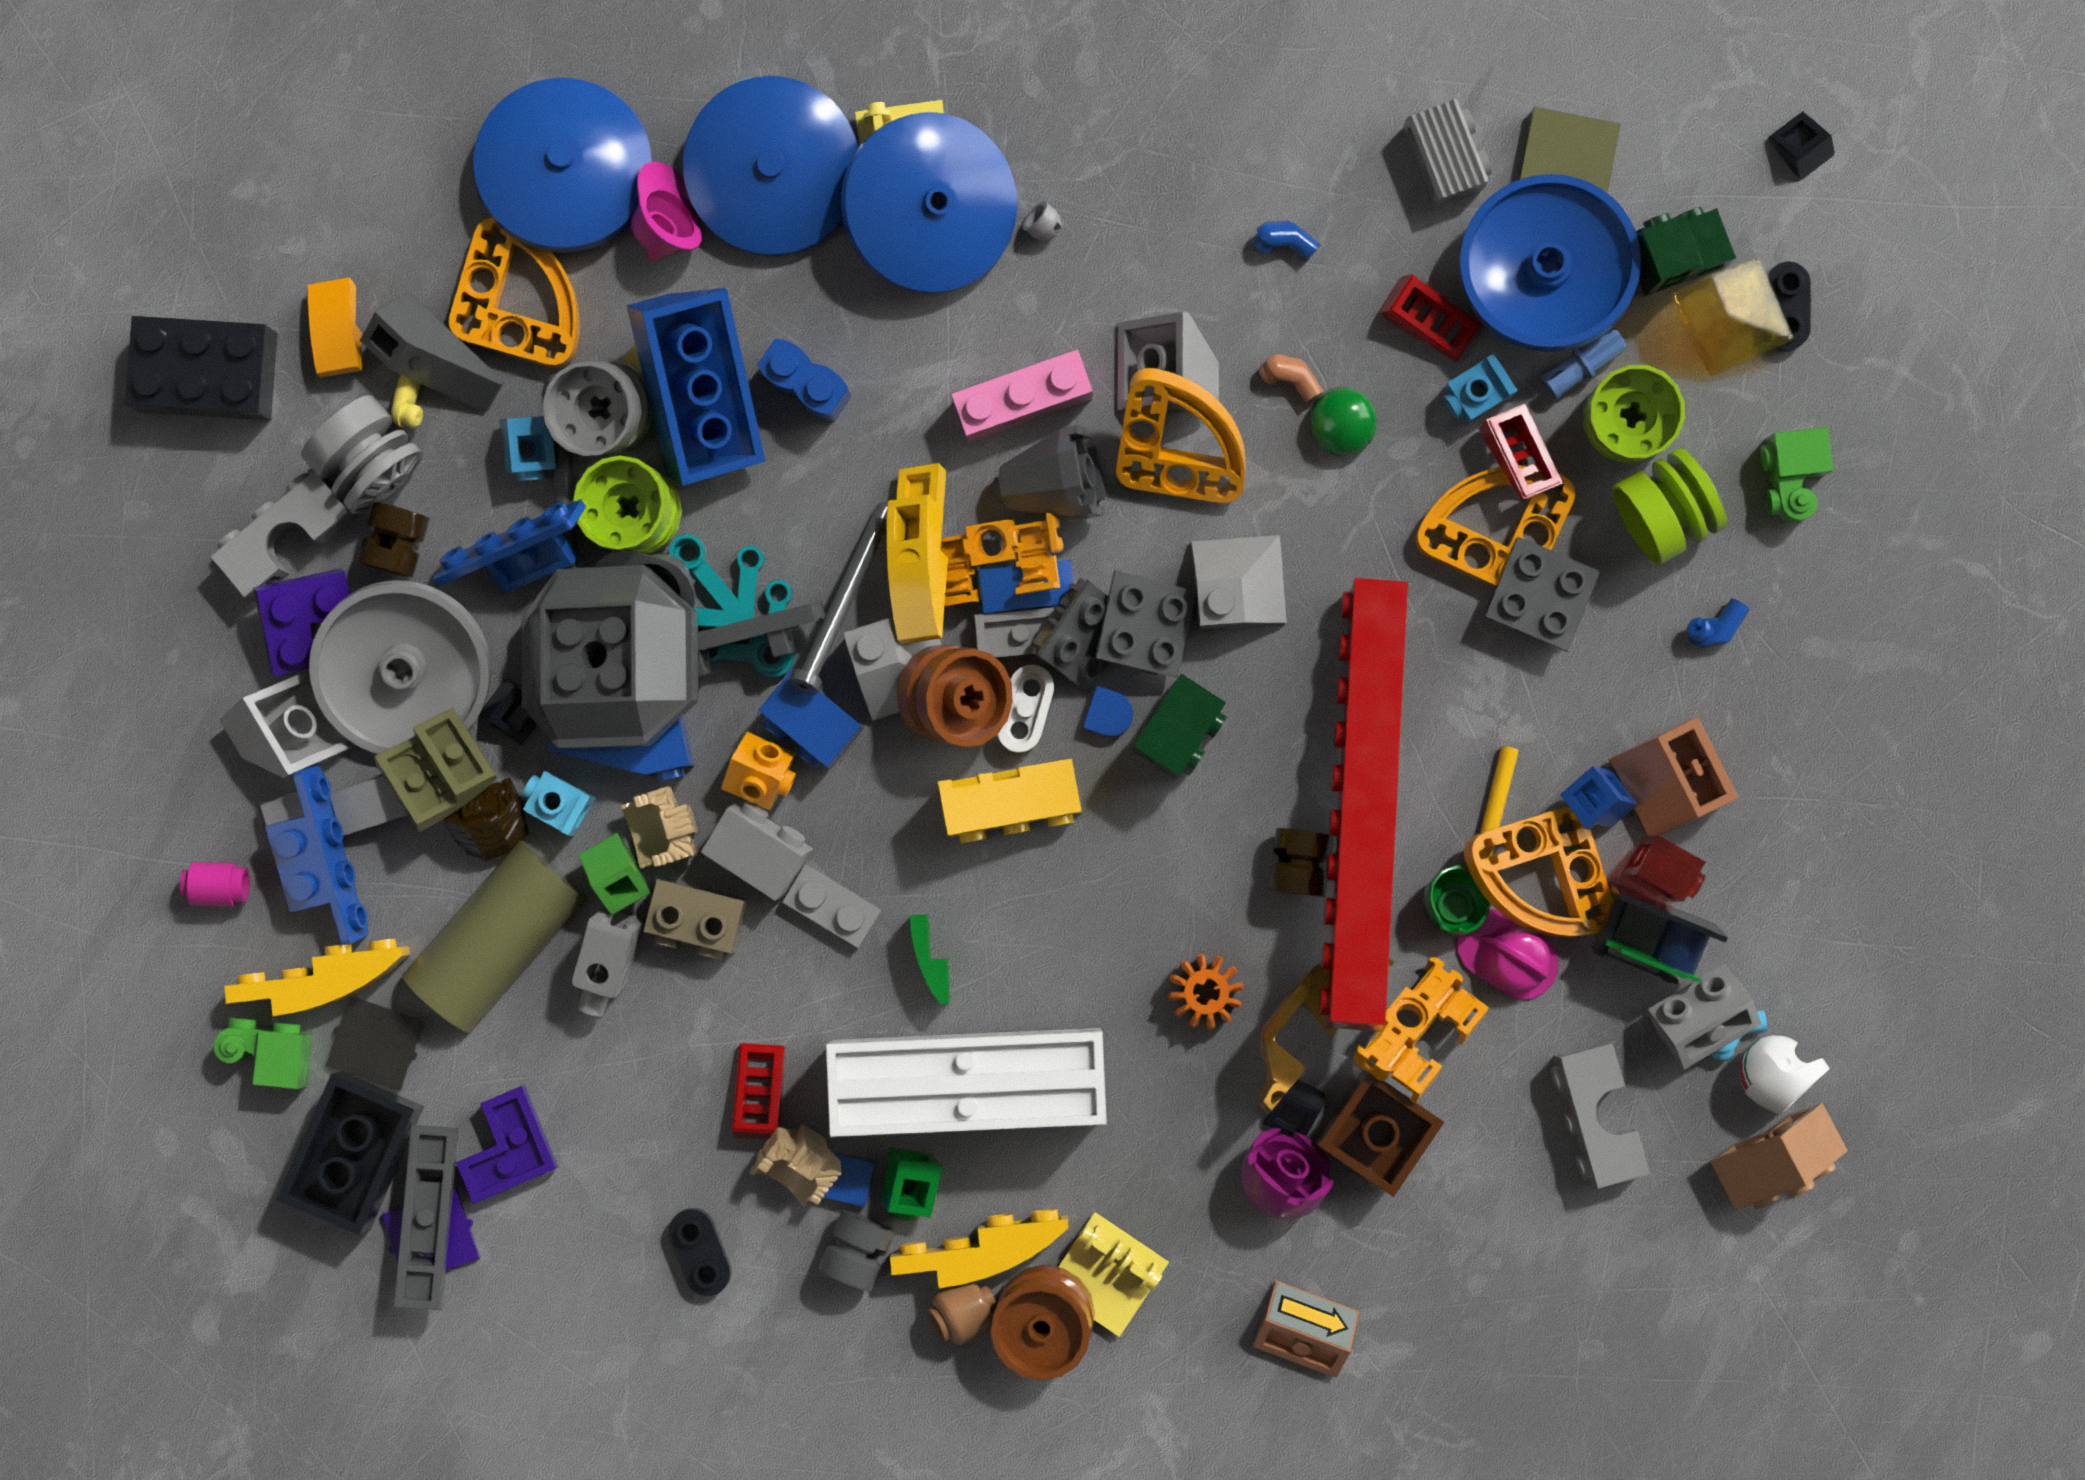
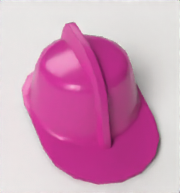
[631,161,702,262]
[1457,909,1558,999]

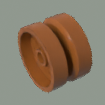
[897,644,1013,748]
[990,1265,1095,1381]

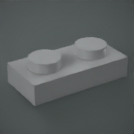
[974,607,1063,659]
[783,864,882,948]

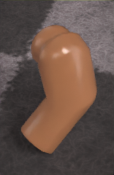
[1259,354,1324,404]

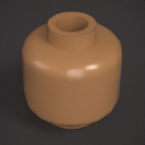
[927,1282,997,1346]

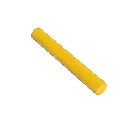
[1479,746,1519,860]

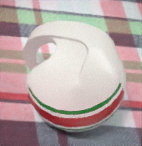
[1738,1035,1830,1115]

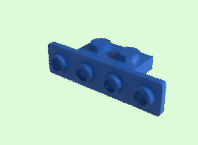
[432,499,586,593]
[265,765,368,945]

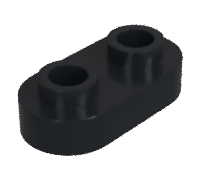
[1763,261,1811,352]
[669,1208,732,1296]

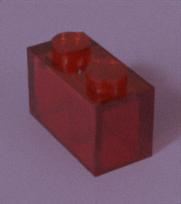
[1621,835,1706,902]

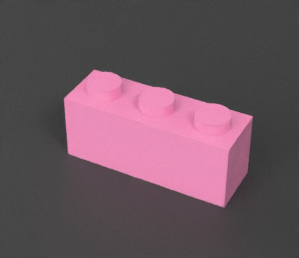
[952,349,1093,443]

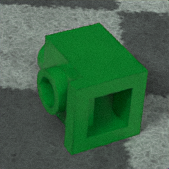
[880,1147,943,1221]

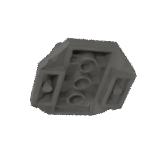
[522,565,698,750]

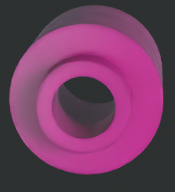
[180,862,250,907]

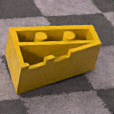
[938,759,1082,844]

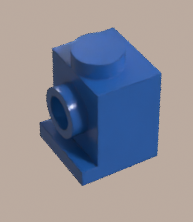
[1560,766,1638,830]

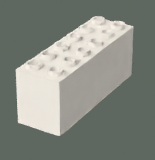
[826,1028,1107,1137]

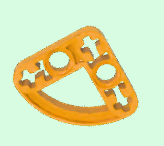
[449,217,580,369]
[1116,368,1246,503]
[1415,466,1575,589]
[1464,807,1613,937]

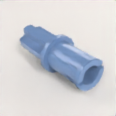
[1541,330,1627,400]

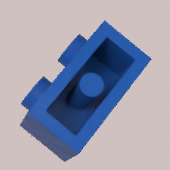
[758,669,864,769]

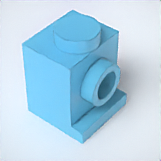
[521,771,596,837]

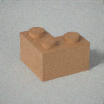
[1710,1103,1848,1210]

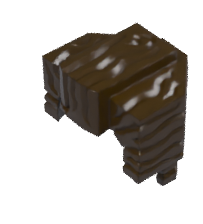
[444,777,529,861]

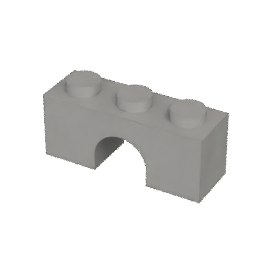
[210,472,357,601]
[1551,1041,1650,1189]

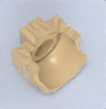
[621,786,699,869]
[750,1124,841,1207]

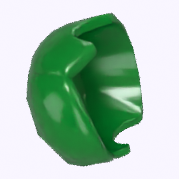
[1310,386,1377,456]
[1422,865,1490,937]

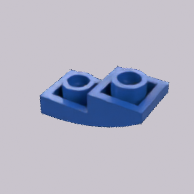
[976,559,1073,614]

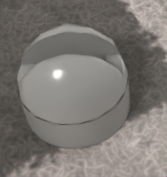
[1023,201,1062,241]

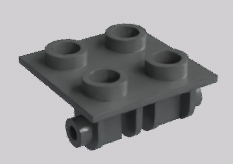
[1485,536,1600,652]
[1095,571,1196,678]
[1030,578,1108,693]

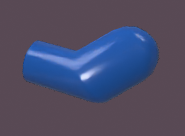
[1252,221,1321,261]
[1687,598,1750,648]

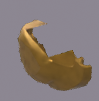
[1258,958,1395,1115]

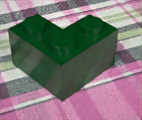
[1636,207,1736,297]
[1131,673,1228,779]

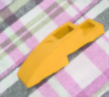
[887,463,948,644]
[224,939,411,1016]
[890,1209,1069,1288]

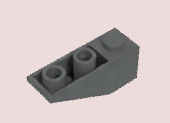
[360,292,505,412]

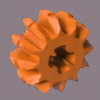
[1168,953,1244,1030]

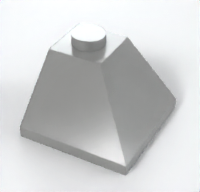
[1118,312,1219,411]
[1191,535,1287,630]
[843,618,941,721]
[219,671,356,778]

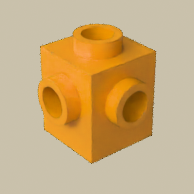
[721,732,797,811]

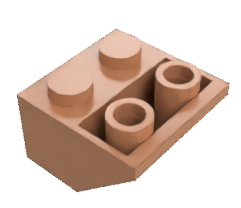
[1608,717,1739,839]

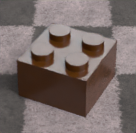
[1314,1069,1444,1197]

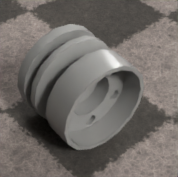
[543,360,654,456]
[301,395,423,514]

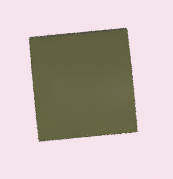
[374,708,497,833]

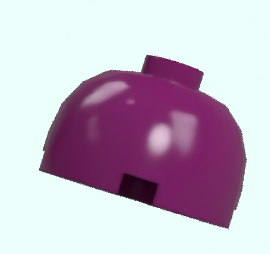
[1241,1128,1333,1220]

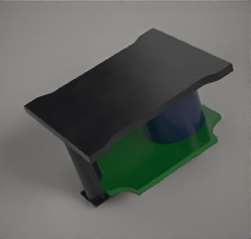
[1590,881,1728,984]

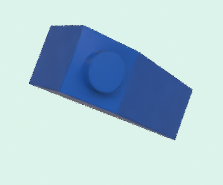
[546,715,694,782]

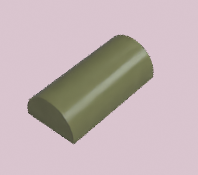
[402,840,588,1033]

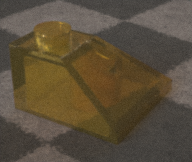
[1670,258,1795,376]

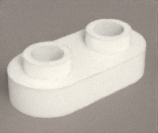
[998,665,1054,753]

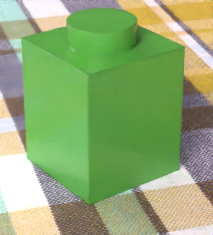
[579,833,650,915]

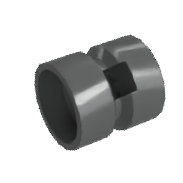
[818,1210,895,1291]

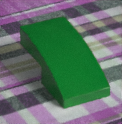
[909,914,950,1004]

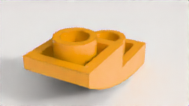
[308,277,362,378]

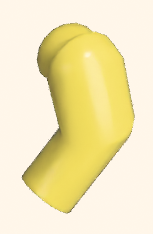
[391,375,423,428]

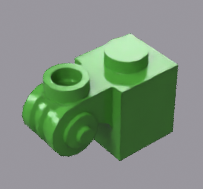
[1761,427,1833,523]
[214,1017,313,1089]

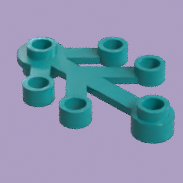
[669,534,795,678]

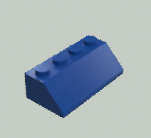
[626,288,766,486]

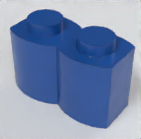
[757,339,851,422]

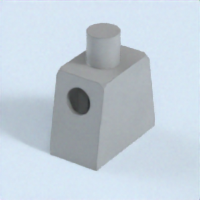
[572,906,646,1017]

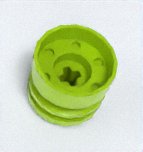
[1583,365,1685,464]
[1611,447,1727,566]
[573,455,682,555]

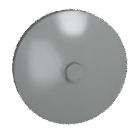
[309,580,492,754]

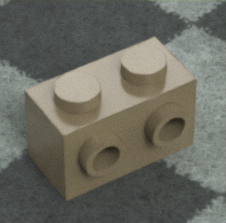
[643,879,748,960]

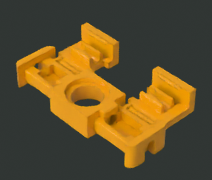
[941,513,1063,608]
[1353,957,1489,1104]

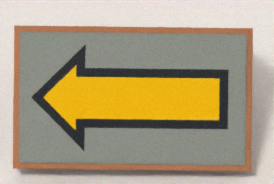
[1252,1280,1360,1378]

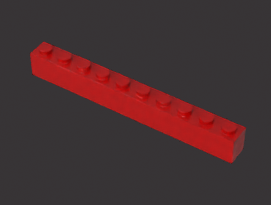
[1319,578,1408,1032]

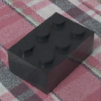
[125,316,278,421]
[276,1071,424,1235]

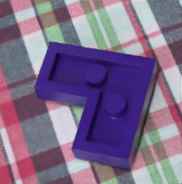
[253,568,349,676]
[456,1085,559,1204]

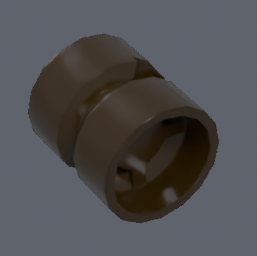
[357,502,430,578]
[1268,828,1333,897]

